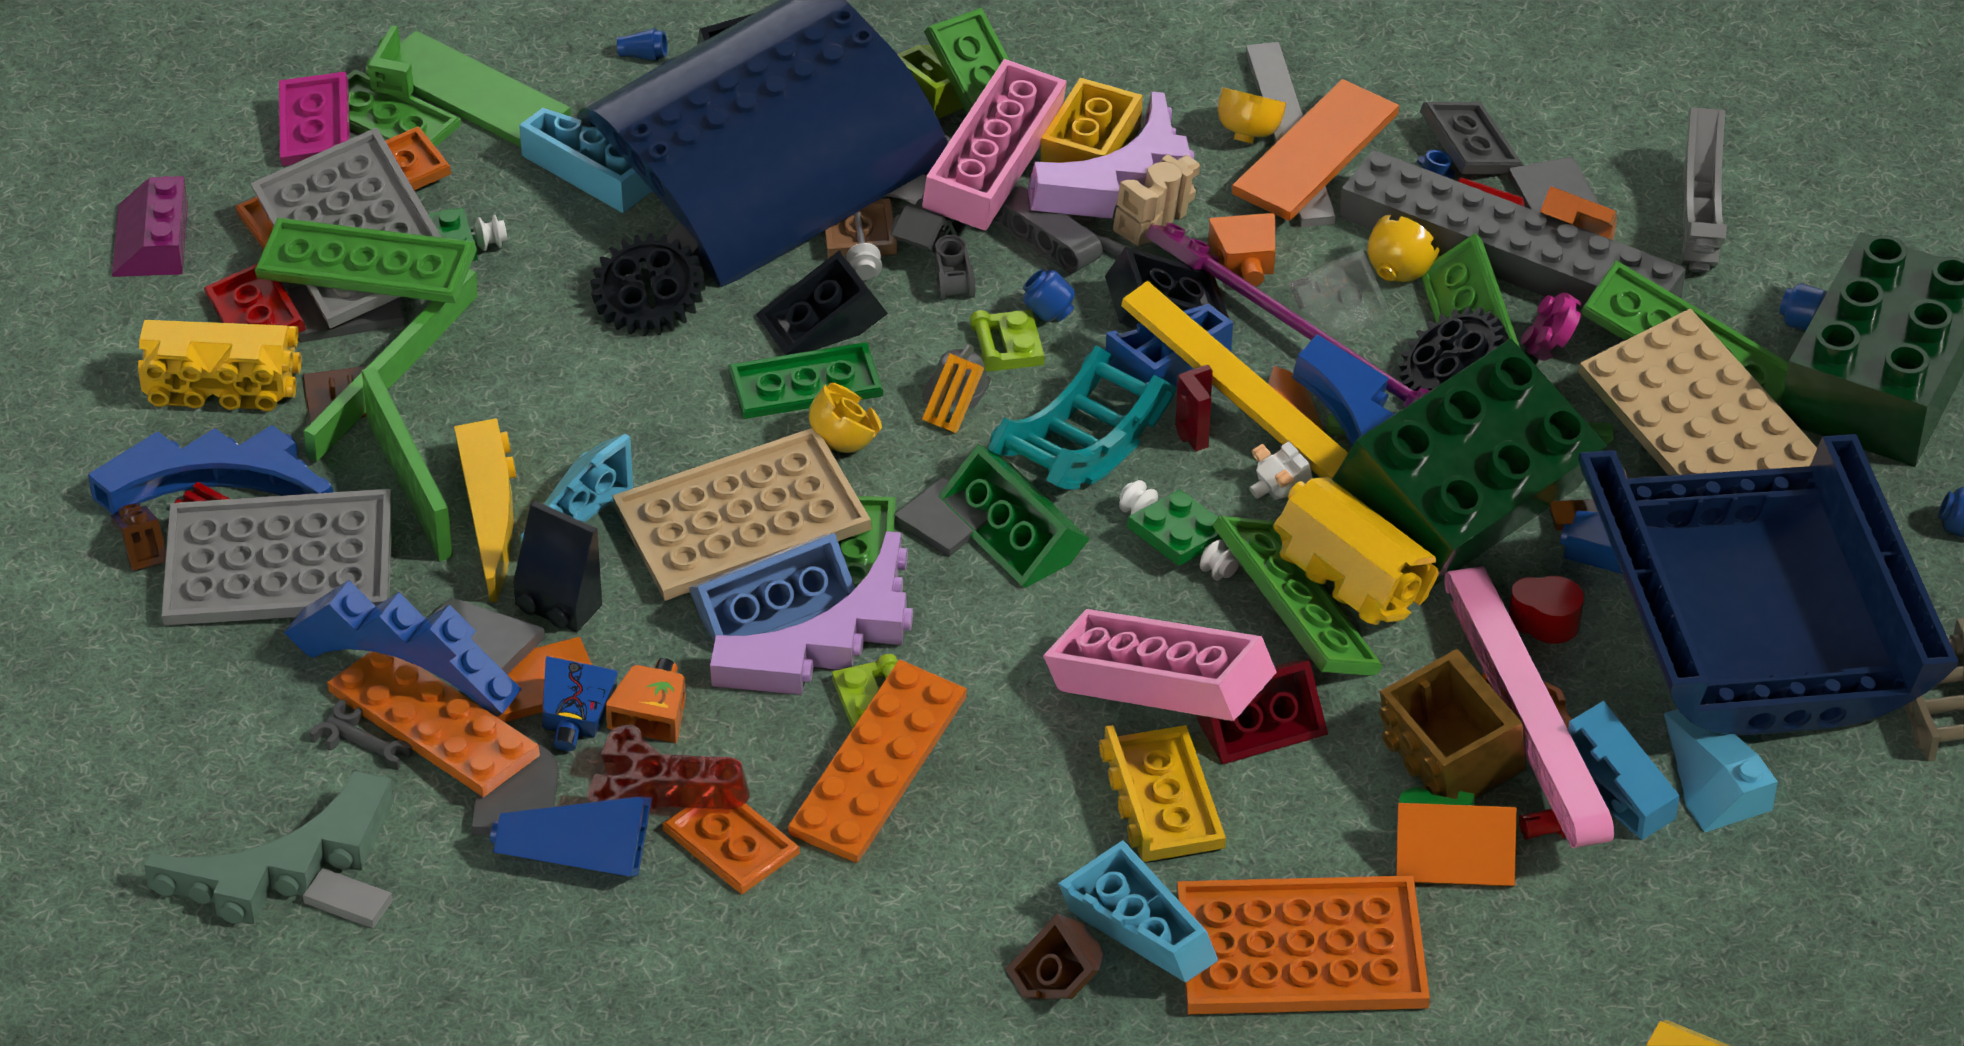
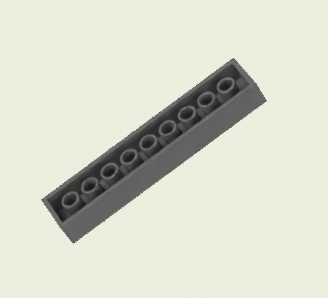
[1339,150,1686,311]

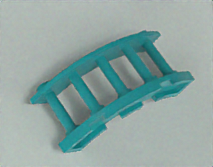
[987,345,1177,490]

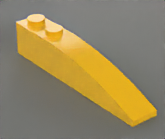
[454,418,517,603]

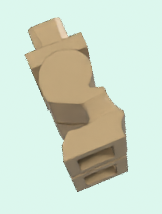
[1113,154,1200,246]

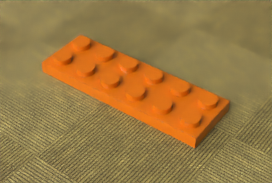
[327,651,540,798]
[788,659,967,863]

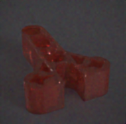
[587,724,750,811]

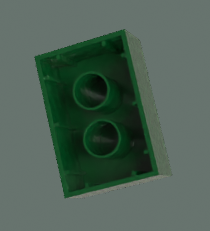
[1781,232,1964,467]
[1332,339,1608,587]

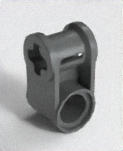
[935,235,975,300]

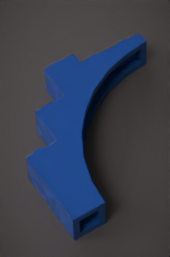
[1292,334,1395,448]
[88,425,334,515]
[284,580,521,717]

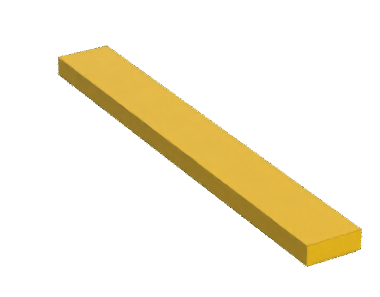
[1121,281,1348,479]

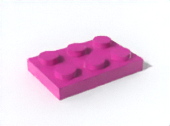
[279,71,350,166]

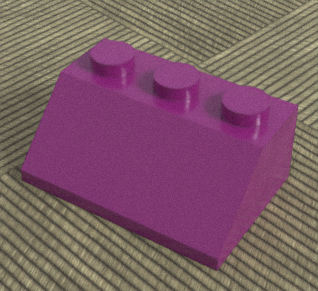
[112,176,188,277]

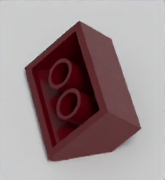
[1196,660,1328,764]

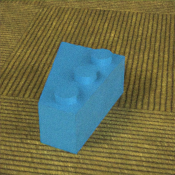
[1568,701,1680,840]

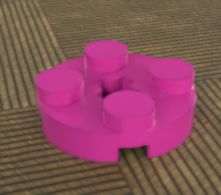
[1521,293,1581,361]

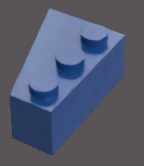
[1105,304,1233,387]

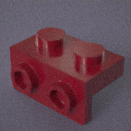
[1175,365,1213,452]

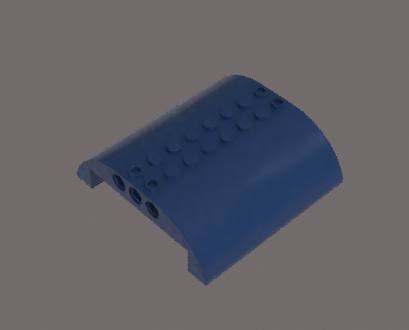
[577,0,948,287]
[1578,434,1958,735]

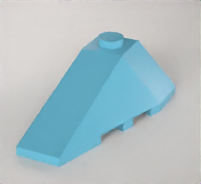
[521,434,633,544]
[1664,709,1778,833]

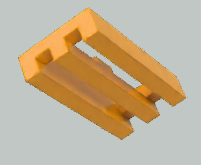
[922,353,984,433]

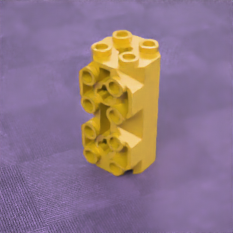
[138,320,302,411]
[1273,477,1439,625]

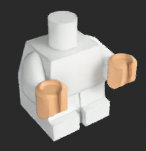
[1249,441,1313,500]

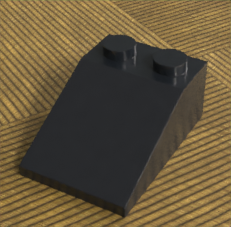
[1105,246,1229,328]
[756,250,888,355]
[513,501,602,633]

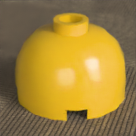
[1217,87,1286,144]
[1367,215,1439,282]
[808,383,882,453]

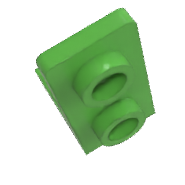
[366,25,414,98]

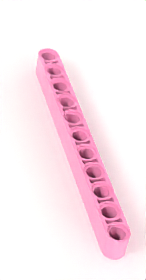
[1444,566,1614,848]

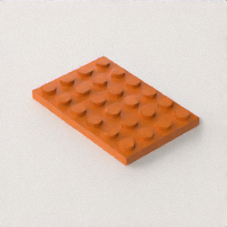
[1176,875,1430,1015]

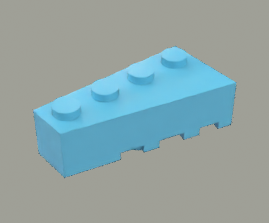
[519,108,652,213]
[1058,840,1219,983]

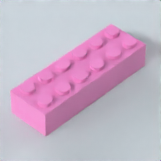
[922,59,1067,231]
[1043,609,1277,721]

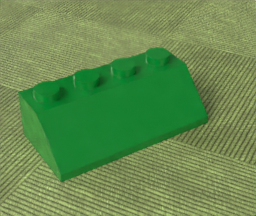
[938,444,1090,588]

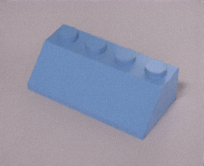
[688,533,855,642]

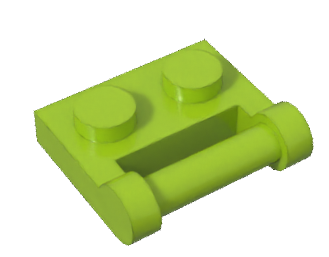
[969,310,1045,372]
[832,654,898,729]

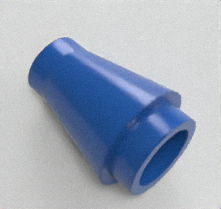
[617,28,668,61]

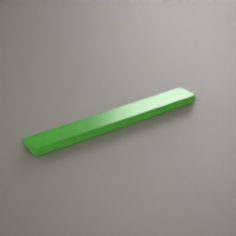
[304,269,478,462]

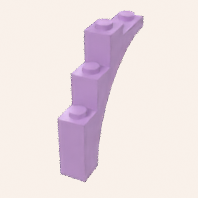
[1028,91,1194,219]
[710,531,913,695]

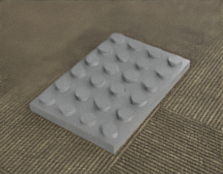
[251,127,442,329]
[161,489,393,626]

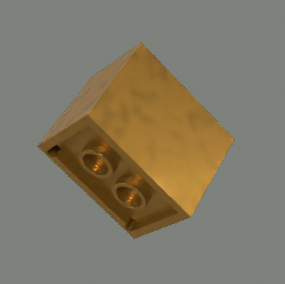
[1379,649,1526,799]

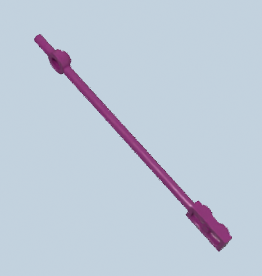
[1145,222,1430,407]

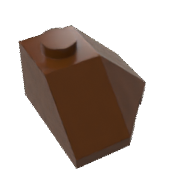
[1005,914,1104,999]

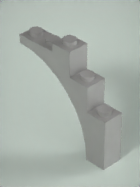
[1681,107,1727,272]

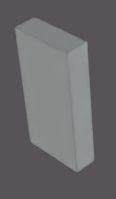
[303,868,393,929]

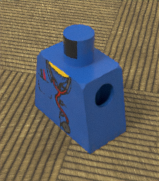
[542,656,618,751]

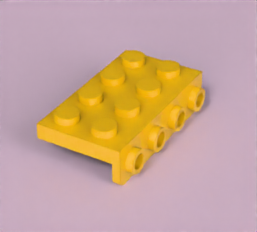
[1099,725,1226,862]

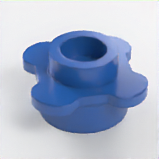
[1417,150,1455,179]

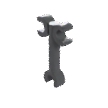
[310,700,412,770]

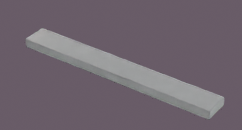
[1246,42,1335,228]

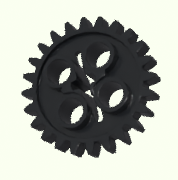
[590,233,705,336]
[1398,307,1510,392]

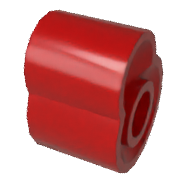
[1509,576,1584,644]

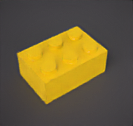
[1040,78,1143,163]

